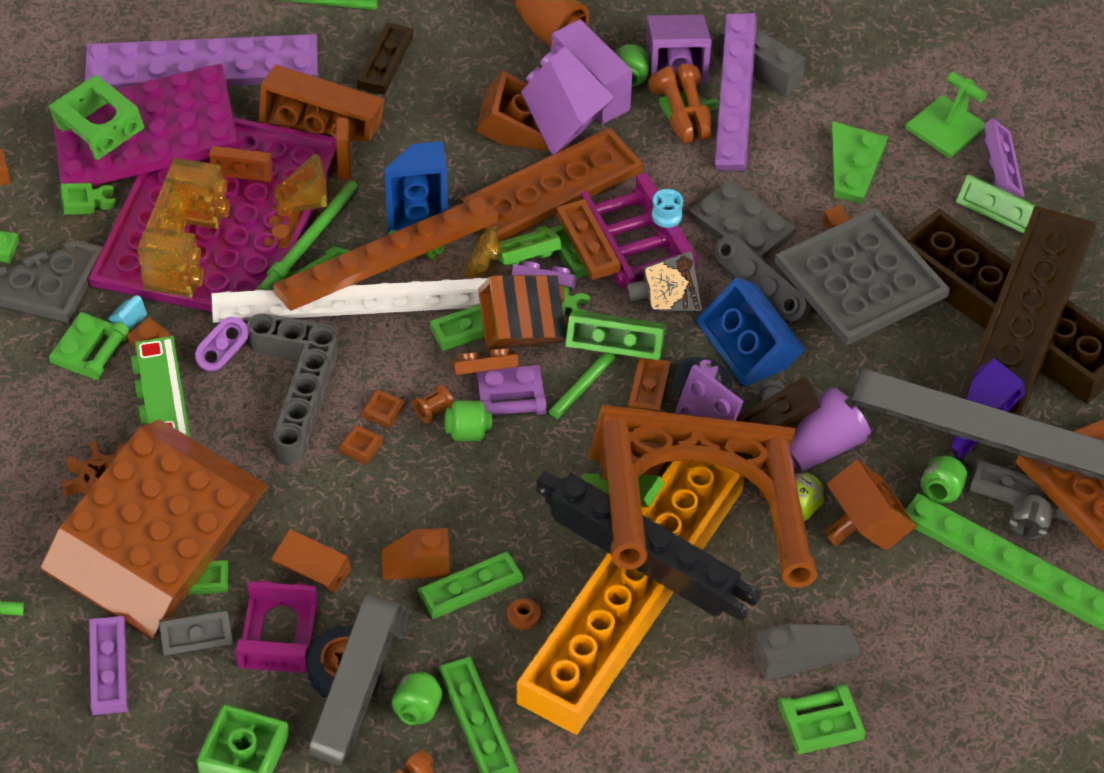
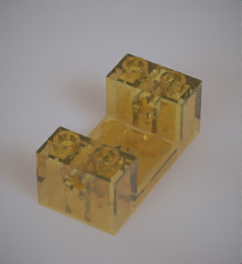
[138,158,230,298]

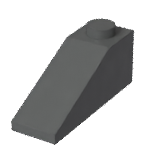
[753,624,862,681]

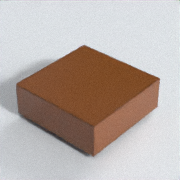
[361,389,405,429]
[338,425,383,465]

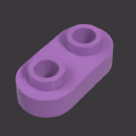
[195,317,248,373]

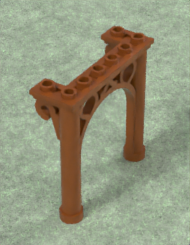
[588,405,817,588]

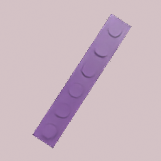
[715,13,757,171]

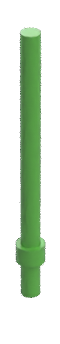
[257,181,358,290]

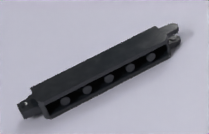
[536,471,762,621]

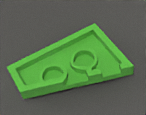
[831,121,888,204]

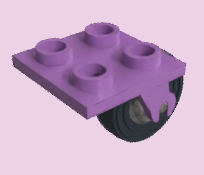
[674,357,744,421]

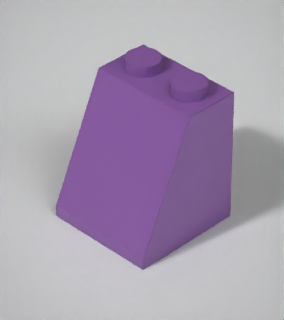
[646,15,711,83]
[521,47,614,155]

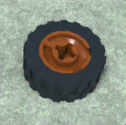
[306,625,384,698]

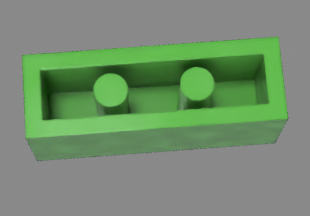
[565,310,666,360]

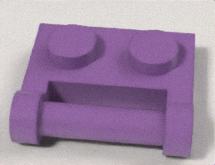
[477,365,546,415]

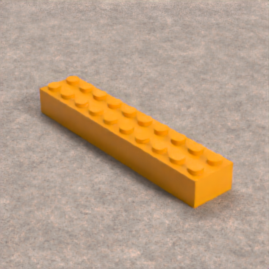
[517,460,744,735]

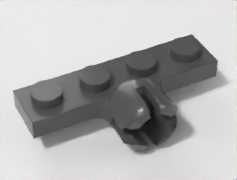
[970,460,1073,540]

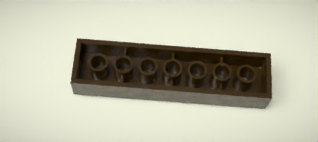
[903,208,1104,404]

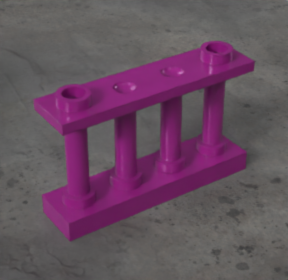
[581,172,697,297]

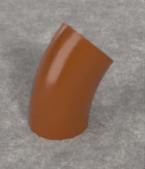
[512,0,590,48]

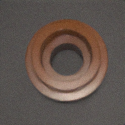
[507,598,541,630]

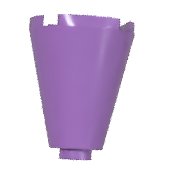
[790,387,871,473]

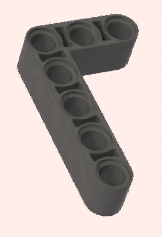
[247,313,338,464]
[309,592,413,768]

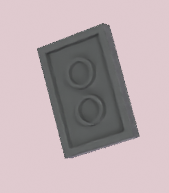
[689,179,797,259]

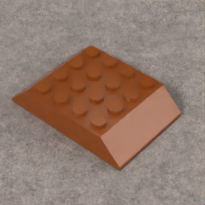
[41,419,269,639]

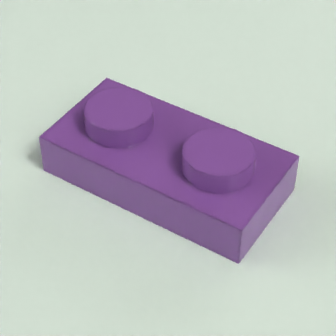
[511,261,577,291]

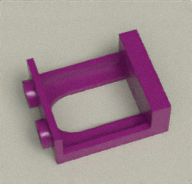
[236,581,318,673]

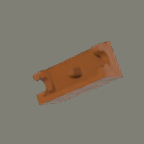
[271,529,352,594]

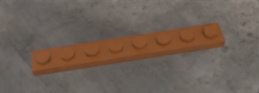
[273,196,498,311]

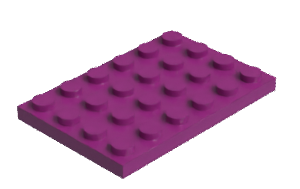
[52,63,239,186]

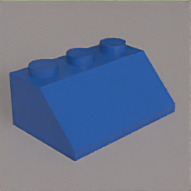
[384,141,448,234]
[695,277,806,387]

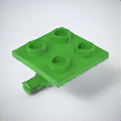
[905,71,987,159]

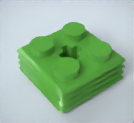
[196,704,289,773]

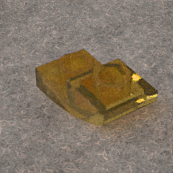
[462,227,501,280]

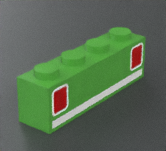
[131,336,190,437]

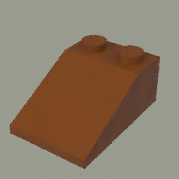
[476,70,571,151]

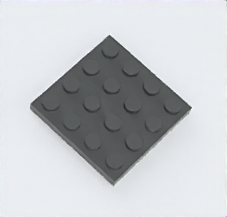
[774,208,950,346]

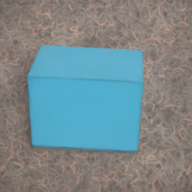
[106,295,147,331]

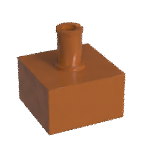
[824,459,917,550]

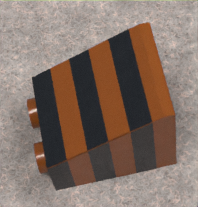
[478,275,568,350]

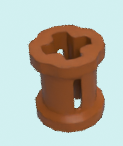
[412,384,454,424]

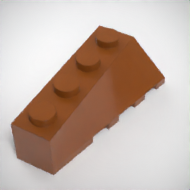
[259,64,385,142]

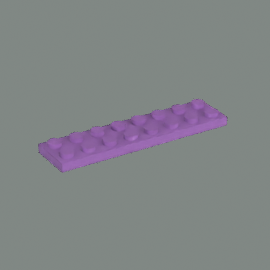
[85,34,318,89]

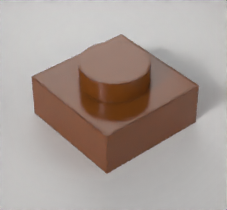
[126,318,171,348]

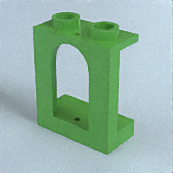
[49,74,145,160]

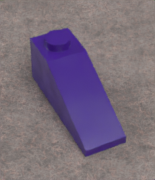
[952,358,1026,461]

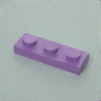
[984,118,1025,198]
[89,616,128,715]

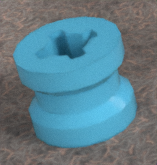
[652,189,683,228]

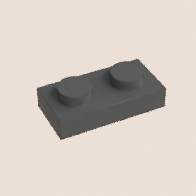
[159,608,233,656]

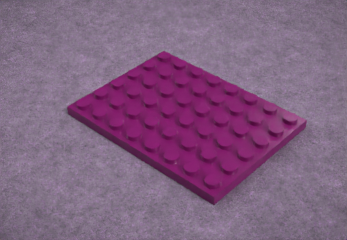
[88,117,337,312]

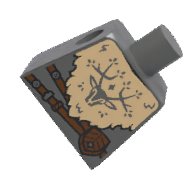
[627,251,702,312]

